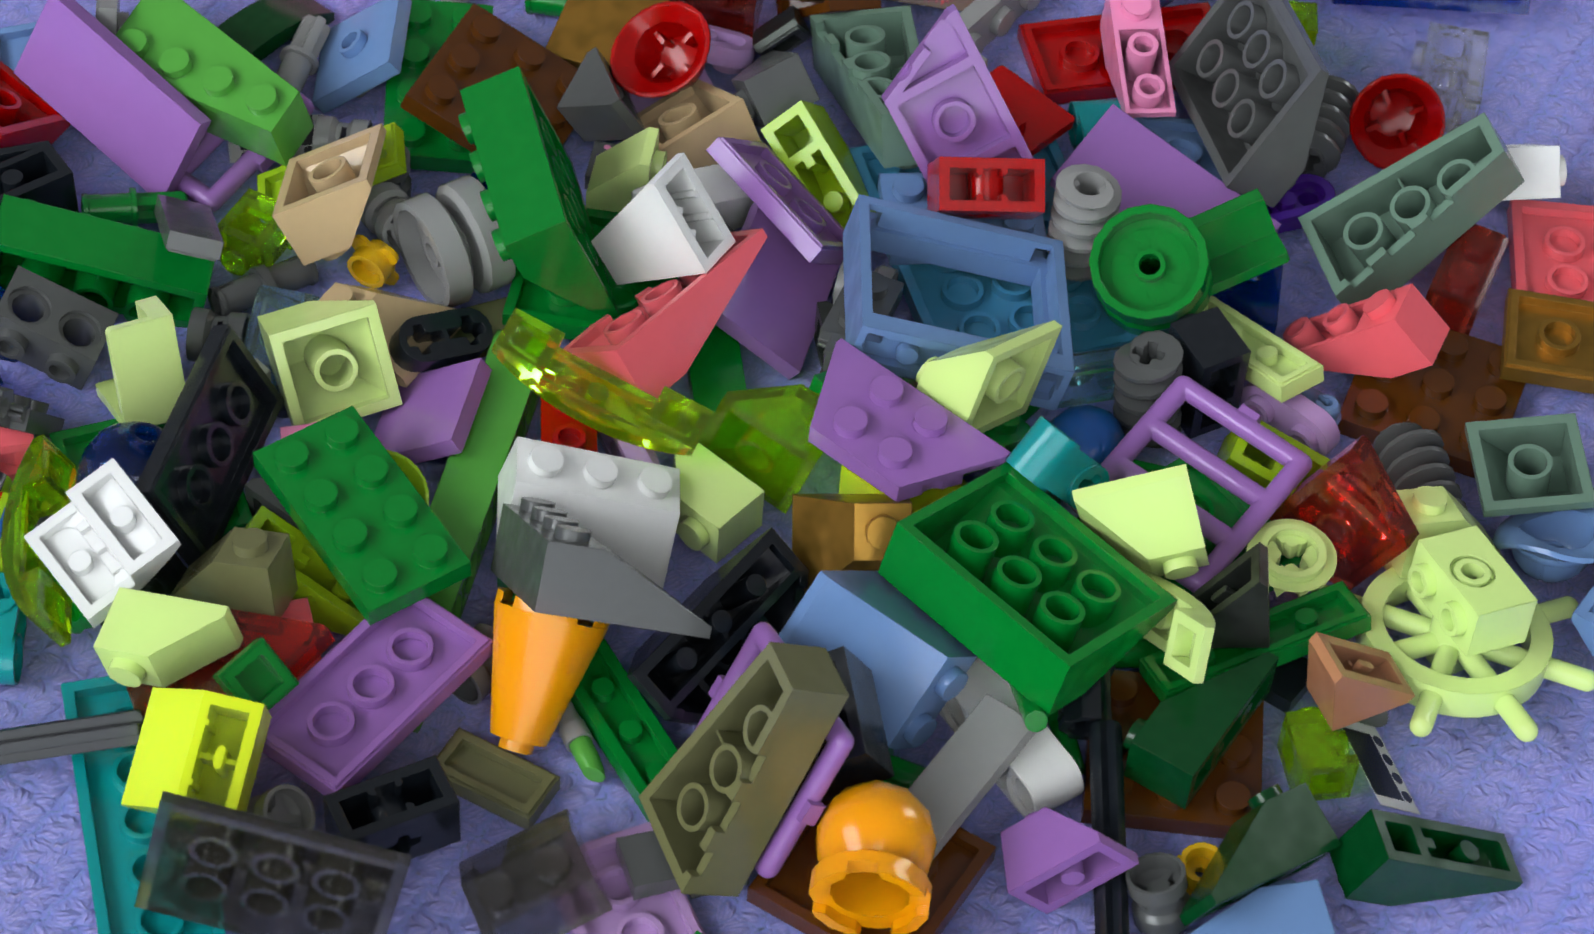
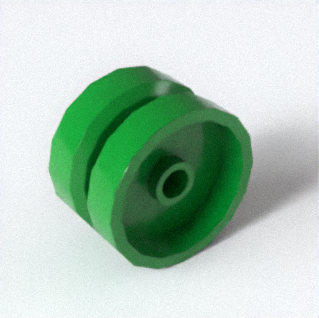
[1089,204,1214,335]

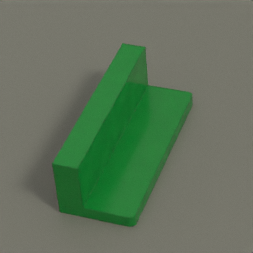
[1143,188,1290,296]

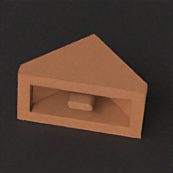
[1307,632,1415,731]

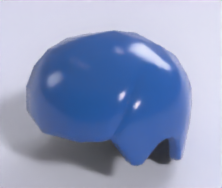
[1050,405,1125,464]

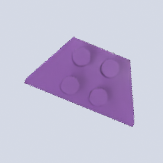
[881,4,1046,182]
[808,338,1011,502]

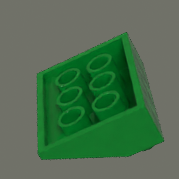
[458,66,619,319]
[878,462,1177,716]

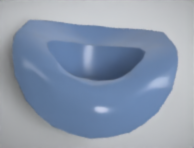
[1492,508,1594,583]

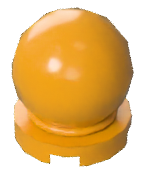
[809,780,937,934]

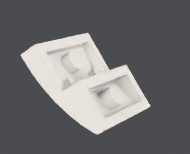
[23,458,181,628]

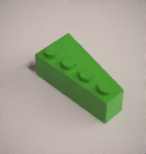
[115,0,314,166]

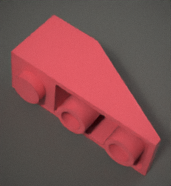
[1283,283,1450,379]

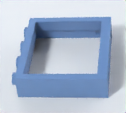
[843,194,1075,411]

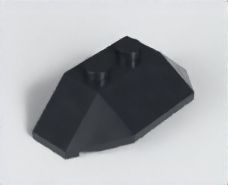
[627,528,809,726]

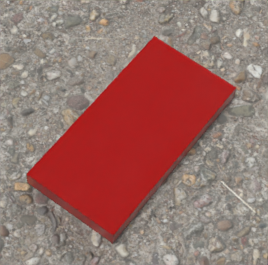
[1017,2,1211,105]

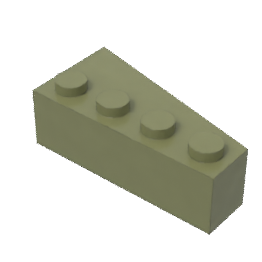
[639,642,849,897]

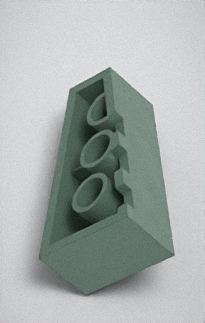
[810,5,919,169]
[1298,112,1524,305]

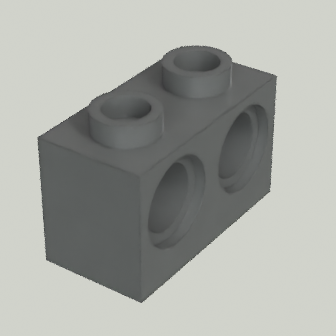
[0,265,119,390]

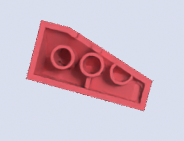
[555,228,768,409]

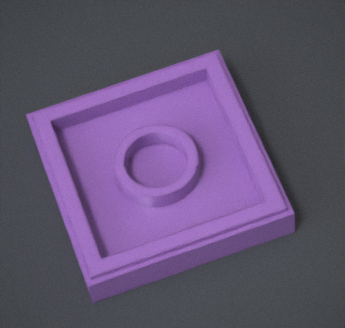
[374,357,492,464]

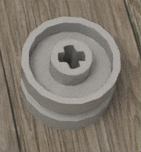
[393,175,516,308]

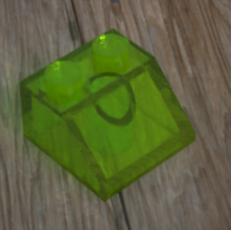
[699,384,826,514]

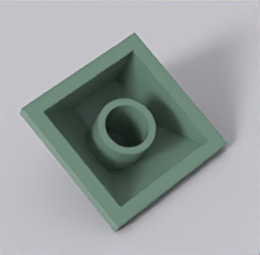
[1465,413,1594,517]

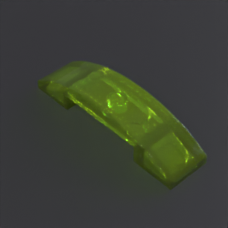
[491,308,714,456]
[1,434,76,647]

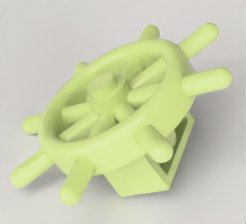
[1311,525,1594,742]

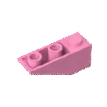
[1100,0,1176,118]

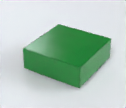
[212,637,300,711]

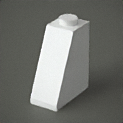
[591,152,736,285]

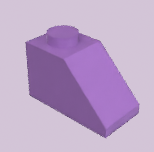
[1000,807,1139,914]

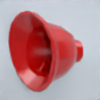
[610,1,711,98]
[1349,73,1445,169]

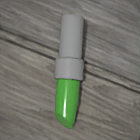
[558,701,605,782]

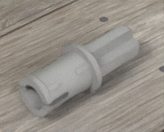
[276,14,330,93]

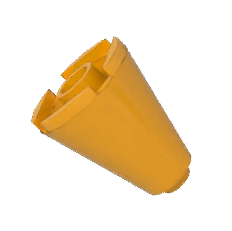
[490,587,609,755]

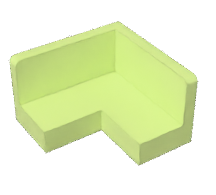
[95,296,185,433]

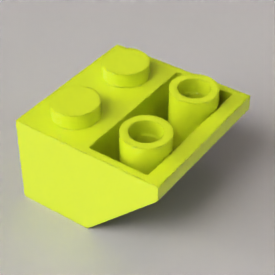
[121,687,272,834]

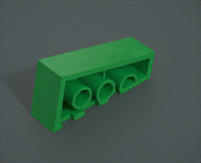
[0,194,215,328]

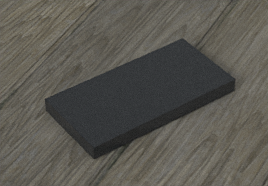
[136,324,284,566]

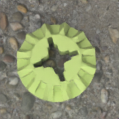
[1246,519,1337,597]

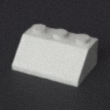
[496,436,680,588]

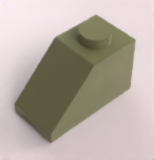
[170,527,298,625]

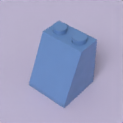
[779,570,977,750]

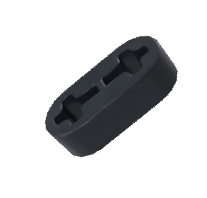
[389,308,493,372]

